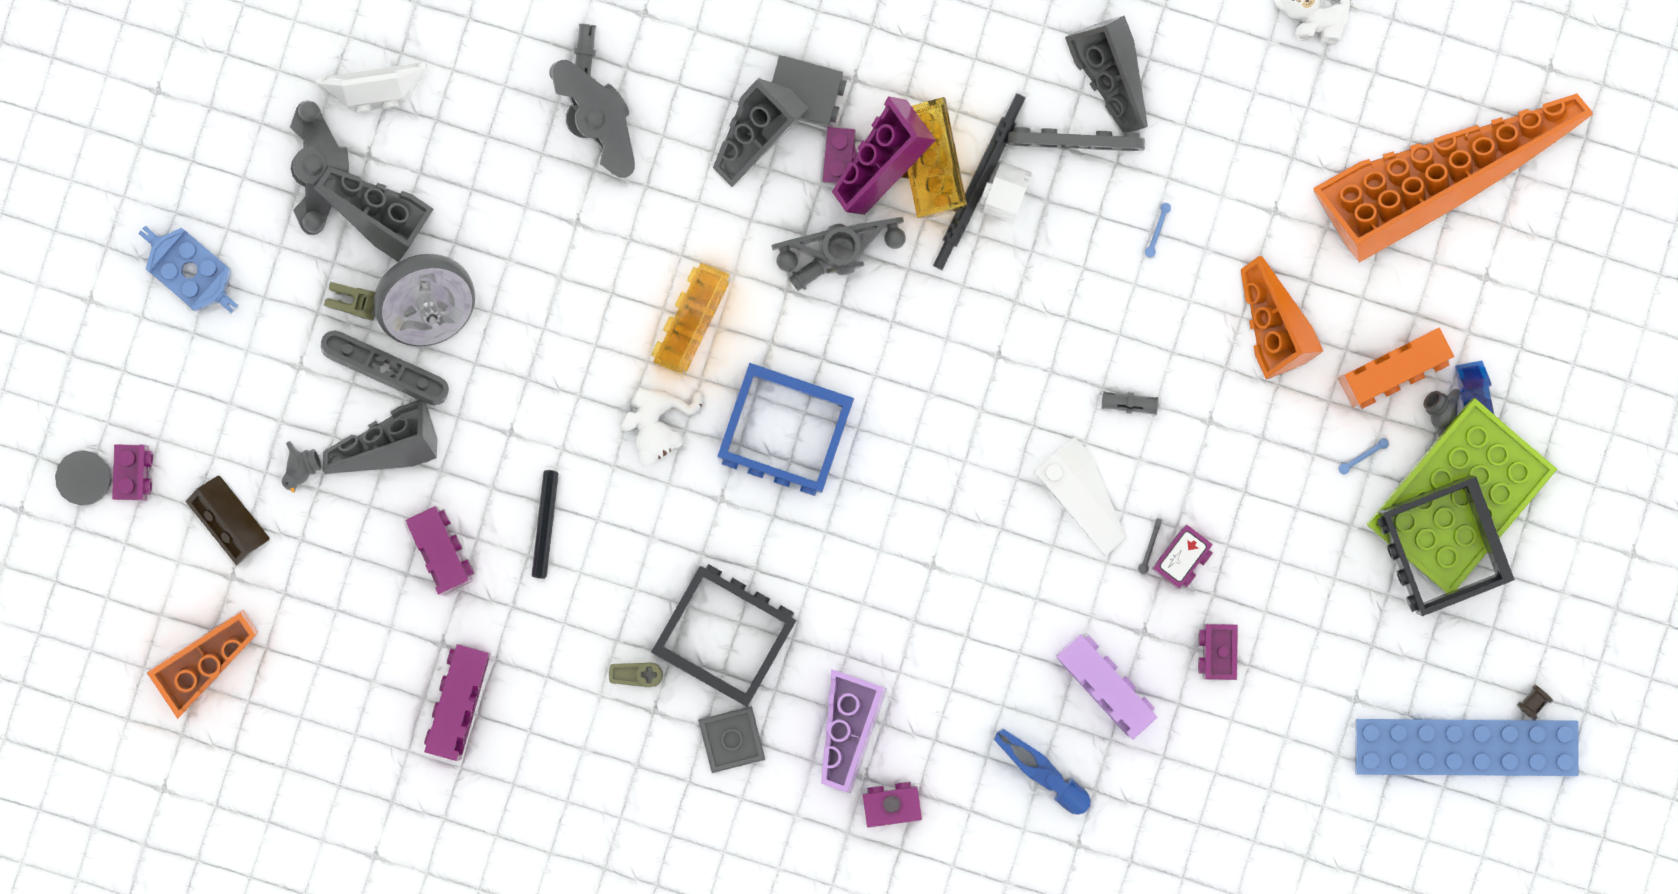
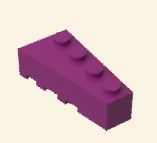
[424,644,491,761]

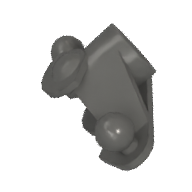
[549,60,635,178]
[290,101,349,235]
[771,217,906,276]

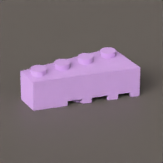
[1055,634,1158,740]
[821,669,887,793]

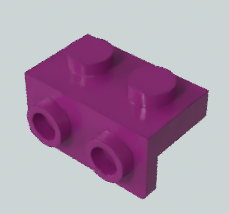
[1198,624,1238,680]

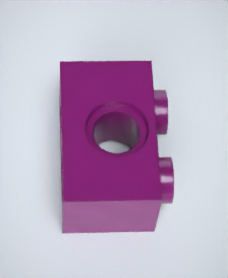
[862,782,922,828]

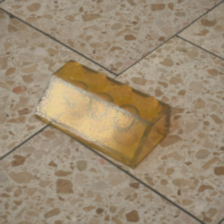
[908,97,967,218]
[651,263,731,378]

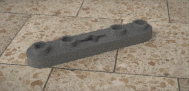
[1007,127,1145,151]
[320,330,449,405]

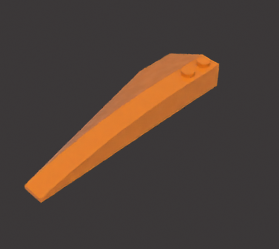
[1313,93,1593,263]

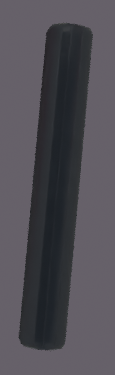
[531,470,559,579]

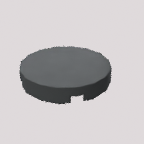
[55,450,111,506]

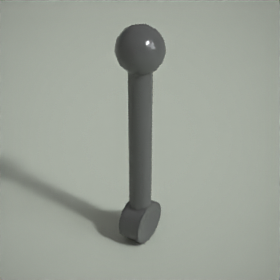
[1138,518,1162,574]

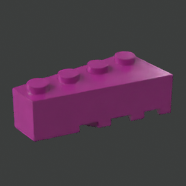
[832,96,936,215]

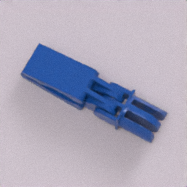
[993,728,1091,815]

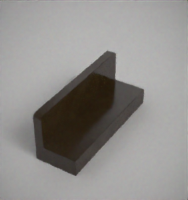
[185,475,270,566]

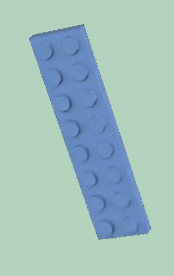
[1355,719,1579,776]

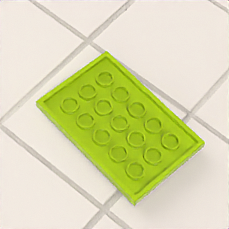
[1366,398,1557,593]

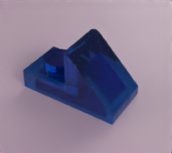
[1455,360,1494,414]

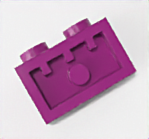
[112,444,153,501]

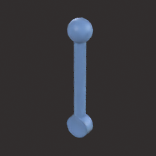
[1145,202,1171,258]
[1338,438,1389,474]

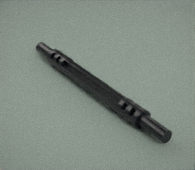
[933,93,1026,271]

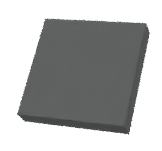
[698,706,766,773]

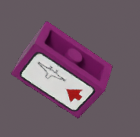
[1152,524,1213,589]

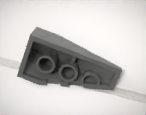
[1065,15,1148,133]
[713,78,809,187]
[314,167,434,262]
[322,400,437,474]

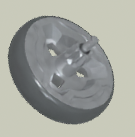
[373,254,475,347]

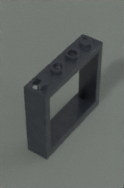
[1377,475,1515,617]
[651,564,797,707]

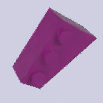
[405,506,475,596]

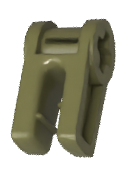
[324,282,375,321]
[609,662,663,687]

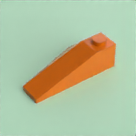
[1240,256,1324,379]

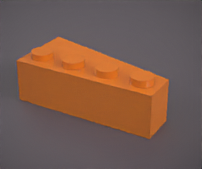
[1338,327,1455,409]
[147,609,258,719]

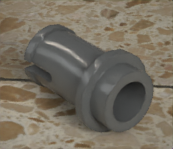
[789,259,826,291]

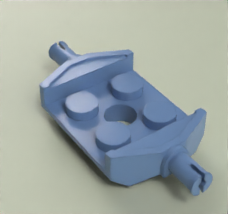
[138,226,239,314]

